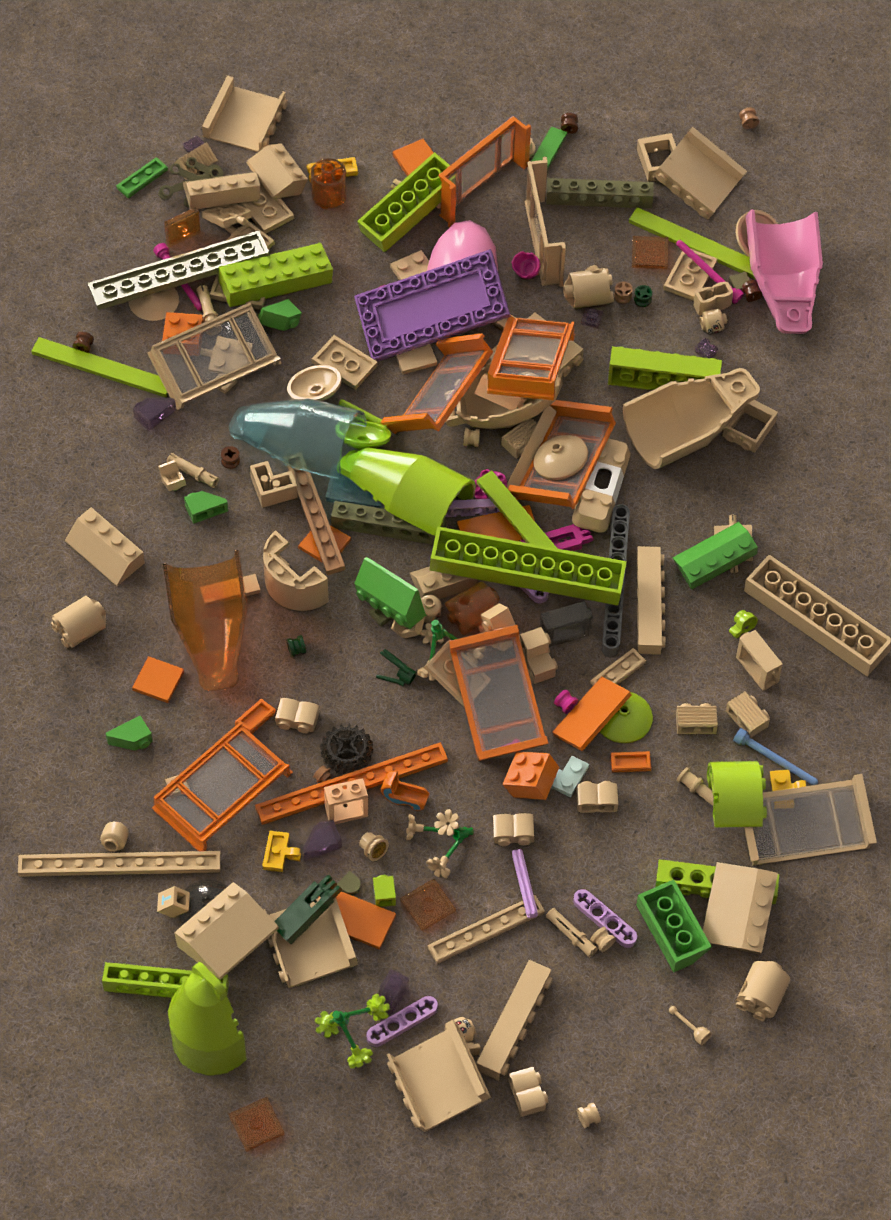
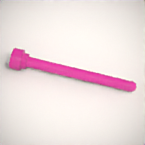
[676,240,744,304]
[153,243,202,311]

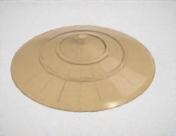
[129,287,179,321]

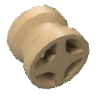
[463,428,480,447]
[590,927,616,952]
[577,1103,601,1128]

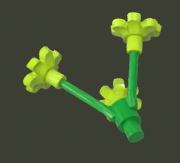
[315,994,390,1069]

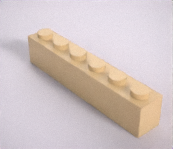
[637,546,666,654]
[476,960,553,1081]

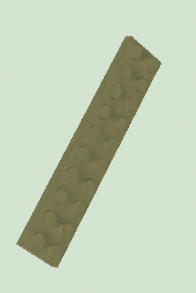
[88,231,270,310]

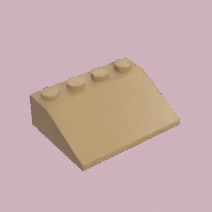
[703,862,778,955]
[174,882,279,980]

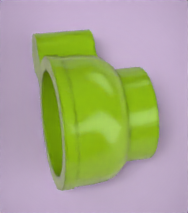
[729,610,758,638]

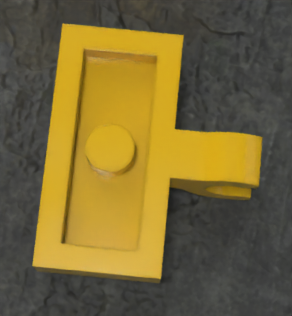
[769,770,806,809]
[262,831,301,872]

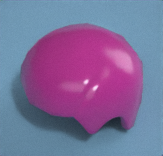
[512,251,541,279]

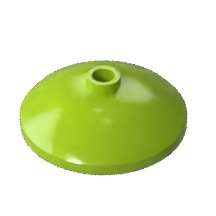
[335,420,391,451]
[600,692,653,743]

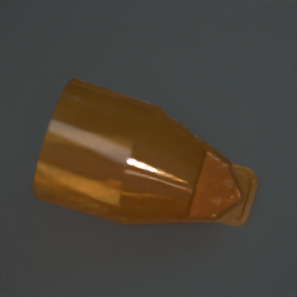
[163,550,248,691]

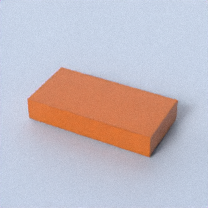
[235,699,276,734]
[610,751,651,773]

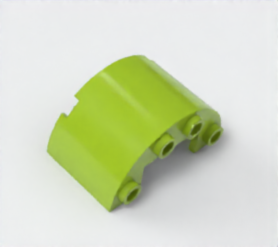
[707,761,767,828]

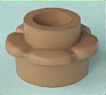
[313,765,331,783]

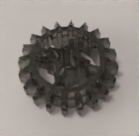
[320,723,374,775]

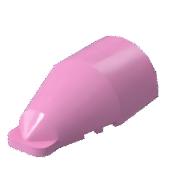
[746,210,823,334]

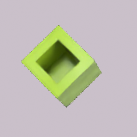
[373,875,396,907]

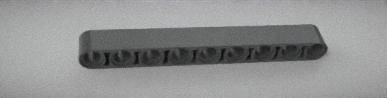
[602,504,630,657]

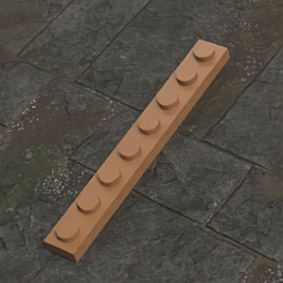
[284,451,345,576]

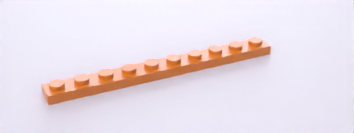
[255,742,448,825]

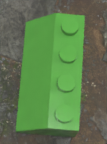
[673,522,758,589]
[354,557,426,629]
[636,880,712,972]

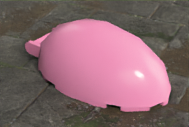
[427,220,498,271]

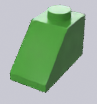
[258,299,302,331]
[184,491,228,524]
[105,716,153,751]

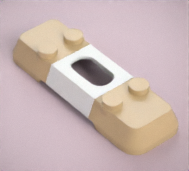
[572,438,630,533]

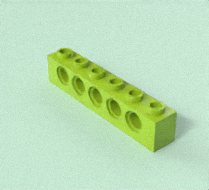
[655,859,779,904]
[102,962,229,998]

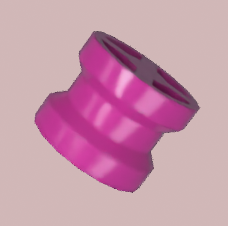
[554,689,578,714]

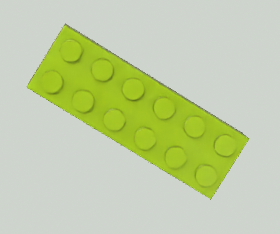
[357,152,462,252]
[218,243,333,307]
[608,346,722,390]

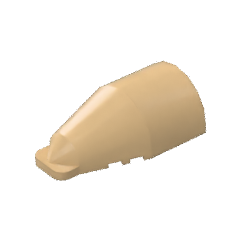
[623,368,760,469]

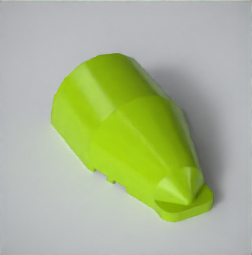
[337,447,476,536]
[168,962,247,1076]

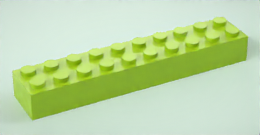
[429,527,627,605]

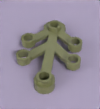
[158,157,223,207]

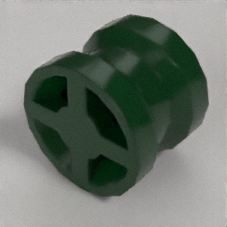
[634,285,653,307]
[286,635,306,657]

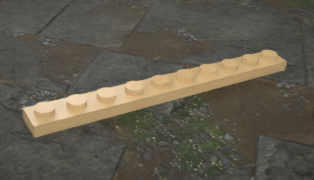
[18,851,220,877]

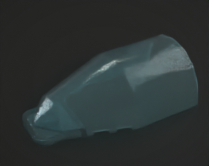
[228,398,367,480]

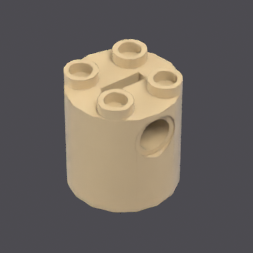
[563,268,614,309]
[50,596,106,649]
[736,961,790,1021]

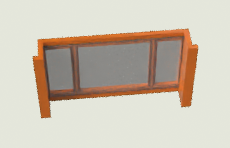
[438,116,531,228]
[487,315,575,401]
[380,333,493,434]
[508,400,616,509]
[449,625,548,761]
[152,722,293,851]

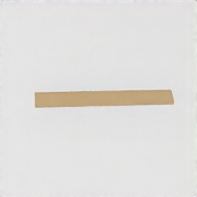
[506,406,556,489]

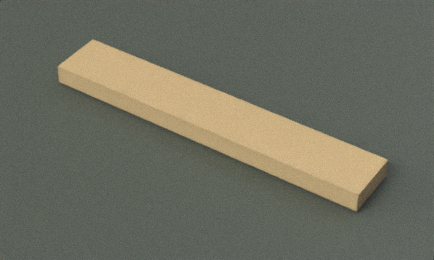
[428,895,545,964]

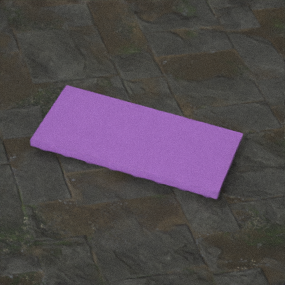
[354,249,511,362]

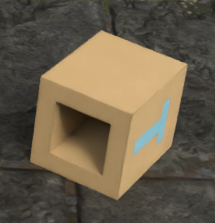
[157,886,190,917]

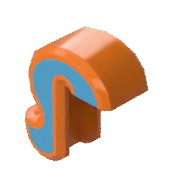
[381,771,430,811]

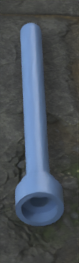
[733,728,818,785]

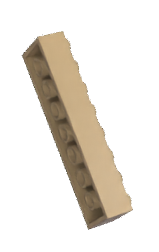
[744,555,891,677]

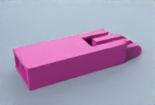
[521,524,594,551]

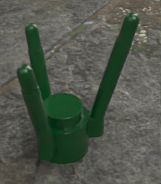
[376,649,417,687]

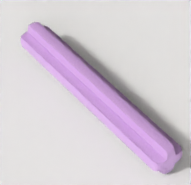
[512,849,538,919]

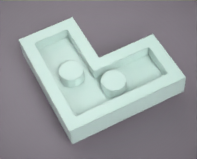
[551,756,589,797]

